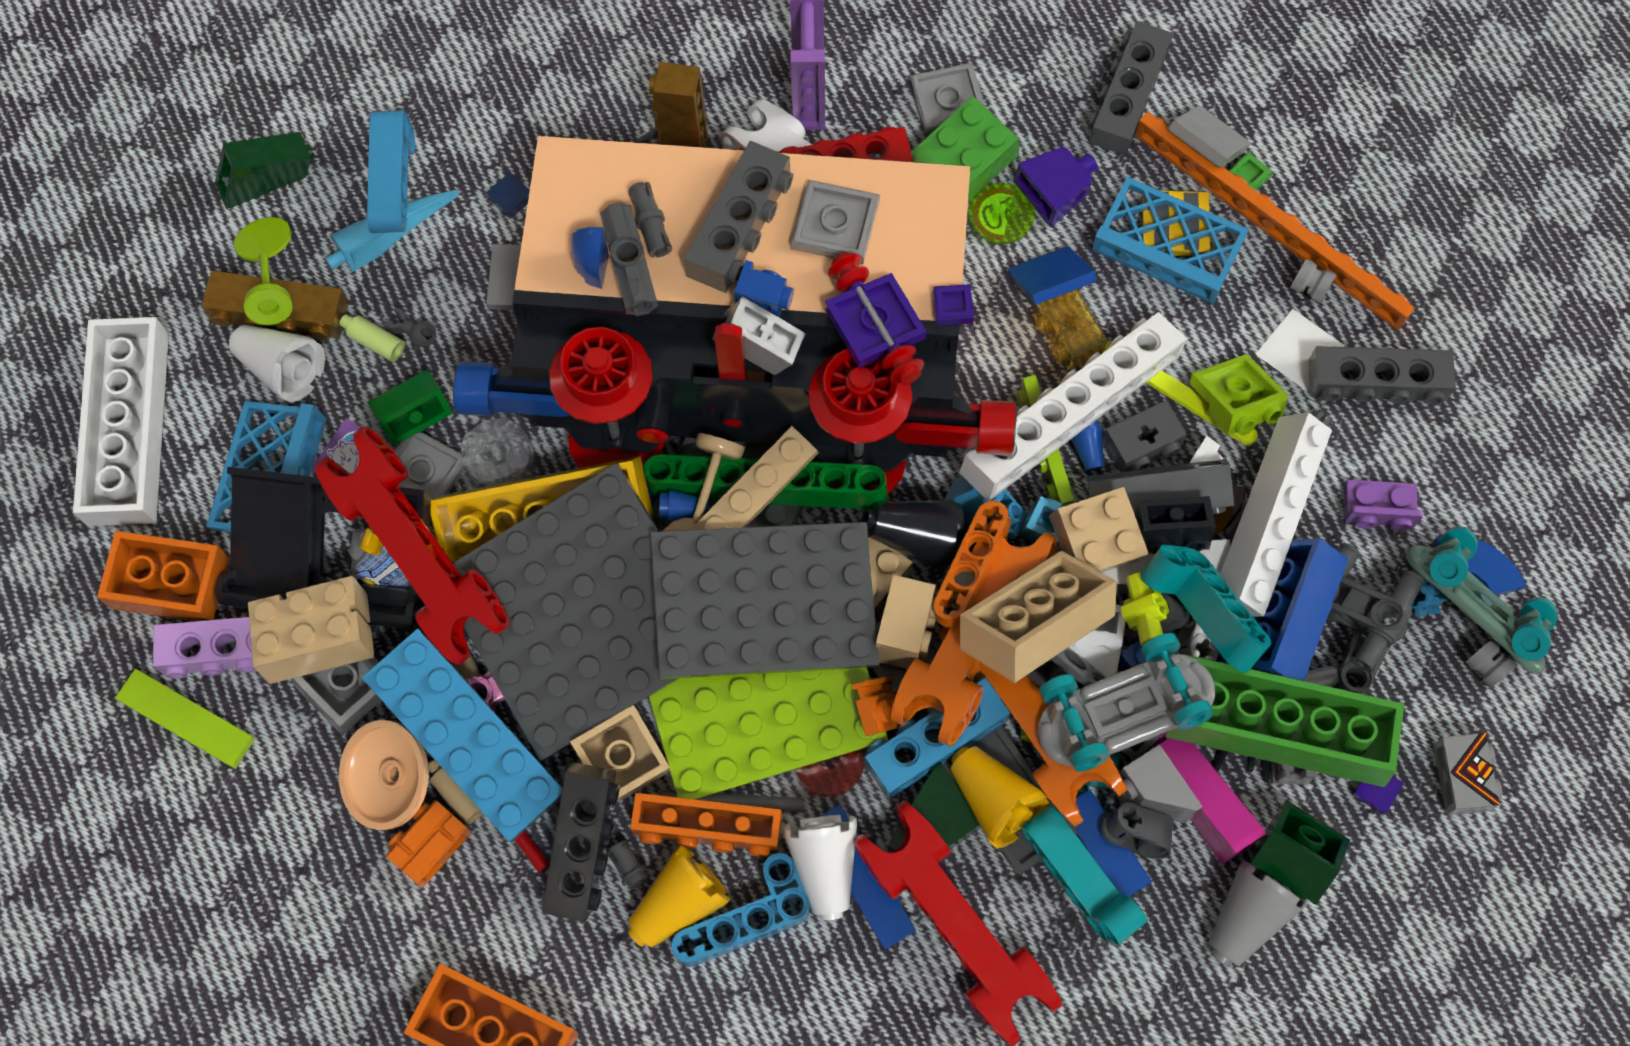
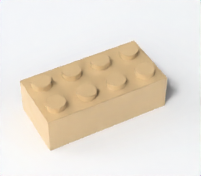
[960,551,1117,683]

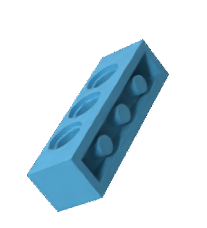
[864,678,1010,800]

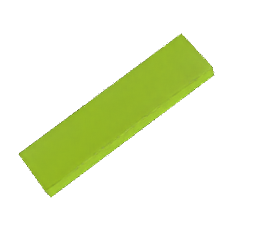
[115,669,255,769]

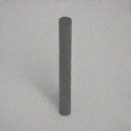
[660,790,805,813]

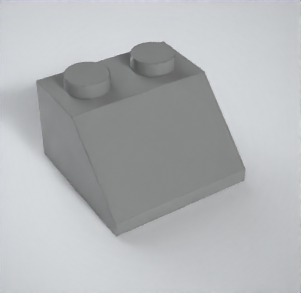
[1114,745,1203,824]

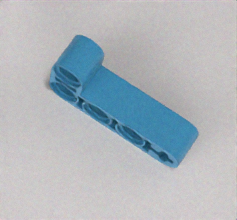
[367,110,415,233]
[671,853,810,967]

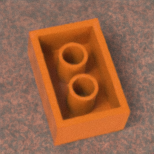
[97,531,230,622]

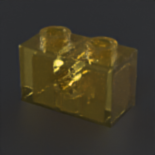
[1034,289,1107,371]

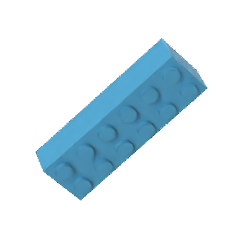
[362,629,563,842]

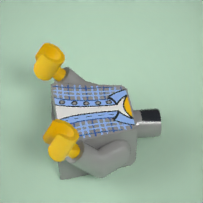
[349,528,411,590]

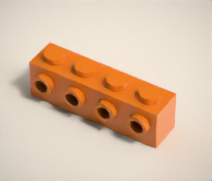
[630,793,783,857]

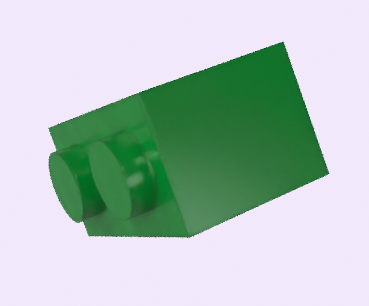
[367,369,453,447]

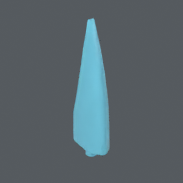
[325,190,459,272]

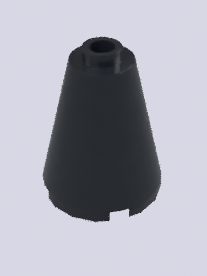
[861,500,964,570]

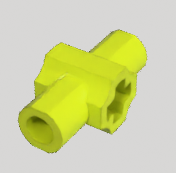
[1121,572,1169,646]

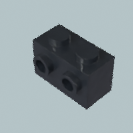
[1135,496,1216,554]

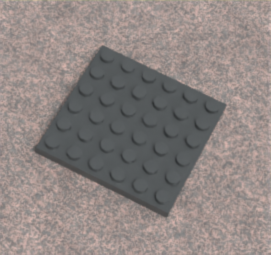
[453,463,680,761]

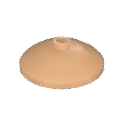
[339,720,429,830]

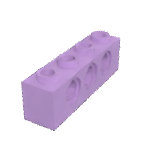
[153,617,256,679]

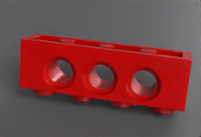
[779,127,913,162]

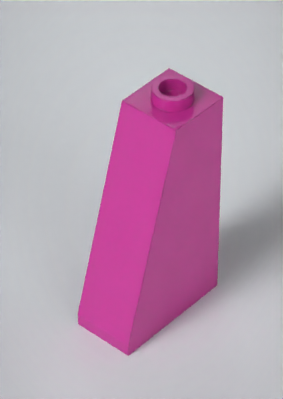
[1152,733,1266,865]

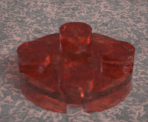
[794,749,865,797]

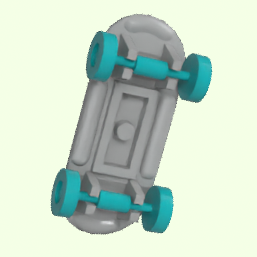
[1038,633,1215,772]

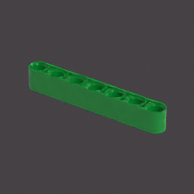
[644,454,888,509]

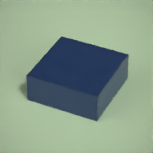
[486,172,530,219]

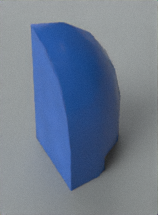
[570,227,609,289]

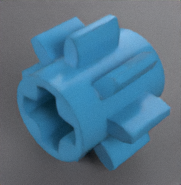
[1411,577,1449,617]

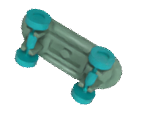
[1406,526,1558,675]

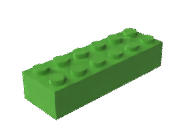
[1165,654,1404,787]

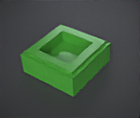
[1228,152,1273,191]

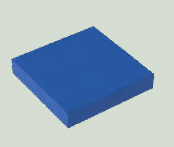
[1008,246,1097,305]

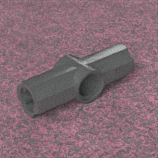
[600,202,658,316]

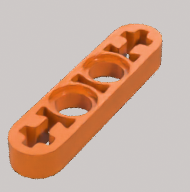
[933,501,1010,628]

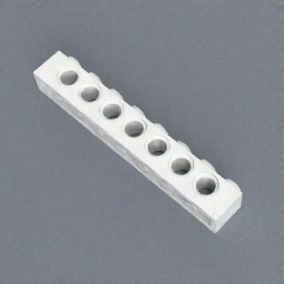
[959,312,1187,501]

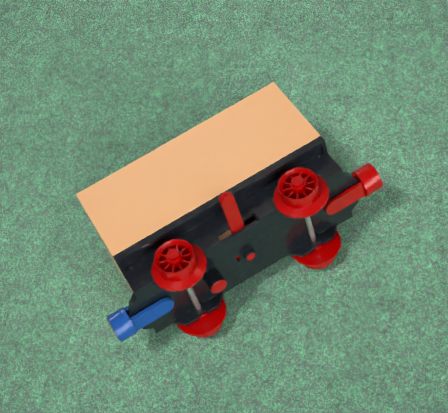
[453,136,1017,494]

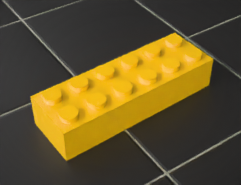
[430,456,655,563]

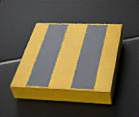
[1141,191,1210,256]

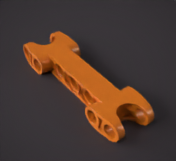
[891,515,1057,746]
[938,627,1128,827]

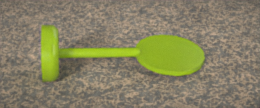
[233,217,293,325]

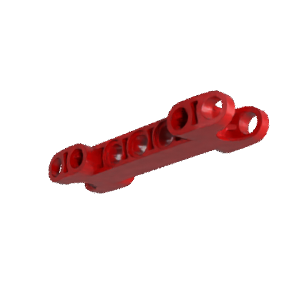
[315,426,509,665]
[853,800,1062,1046]

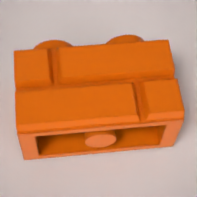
[385,800,472,888]

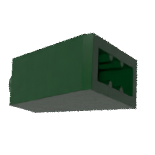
[215,132,313,209]
[889,763,981,852]

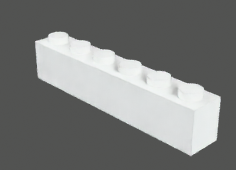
[1220,412,1332,617]

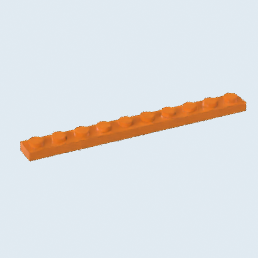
[1135,111,1415,331]

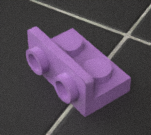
[1344,479,1423,531]

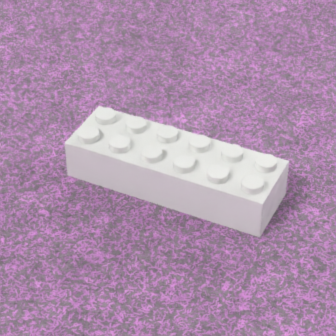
[73,317,169,526]

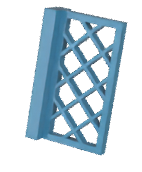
[1092,176,1249,304]
[206,401,327,533]

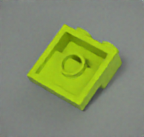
[1190,354,1288,436]

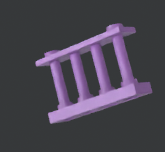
[790,0,825,130]

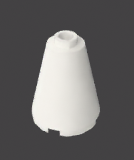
[229,325,325,402]
[783,815,857,920]

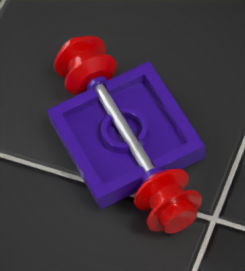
[824,252,927,385]

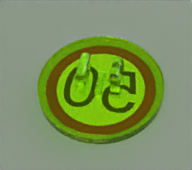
[969,183,1035,244]

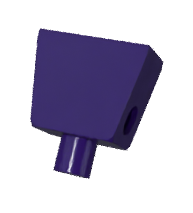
[1013,147,1098,227]

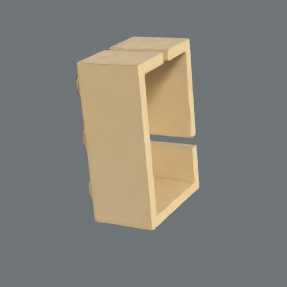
[248,576,374,684]

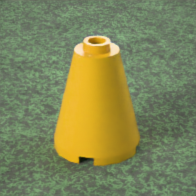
[950,746,1049,849]
[628,846,731,948]

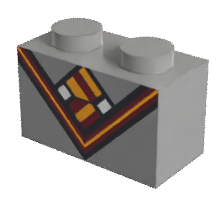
[1433,733,1502,816]

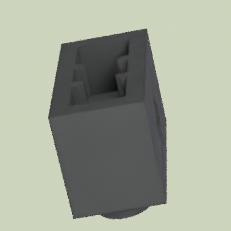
[1103,400,1187,472]

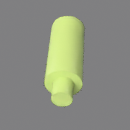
[339,314,405,362]

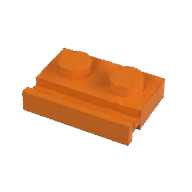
[851,675,901,736]

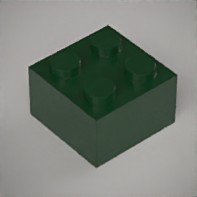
[1250,800,1350,905]

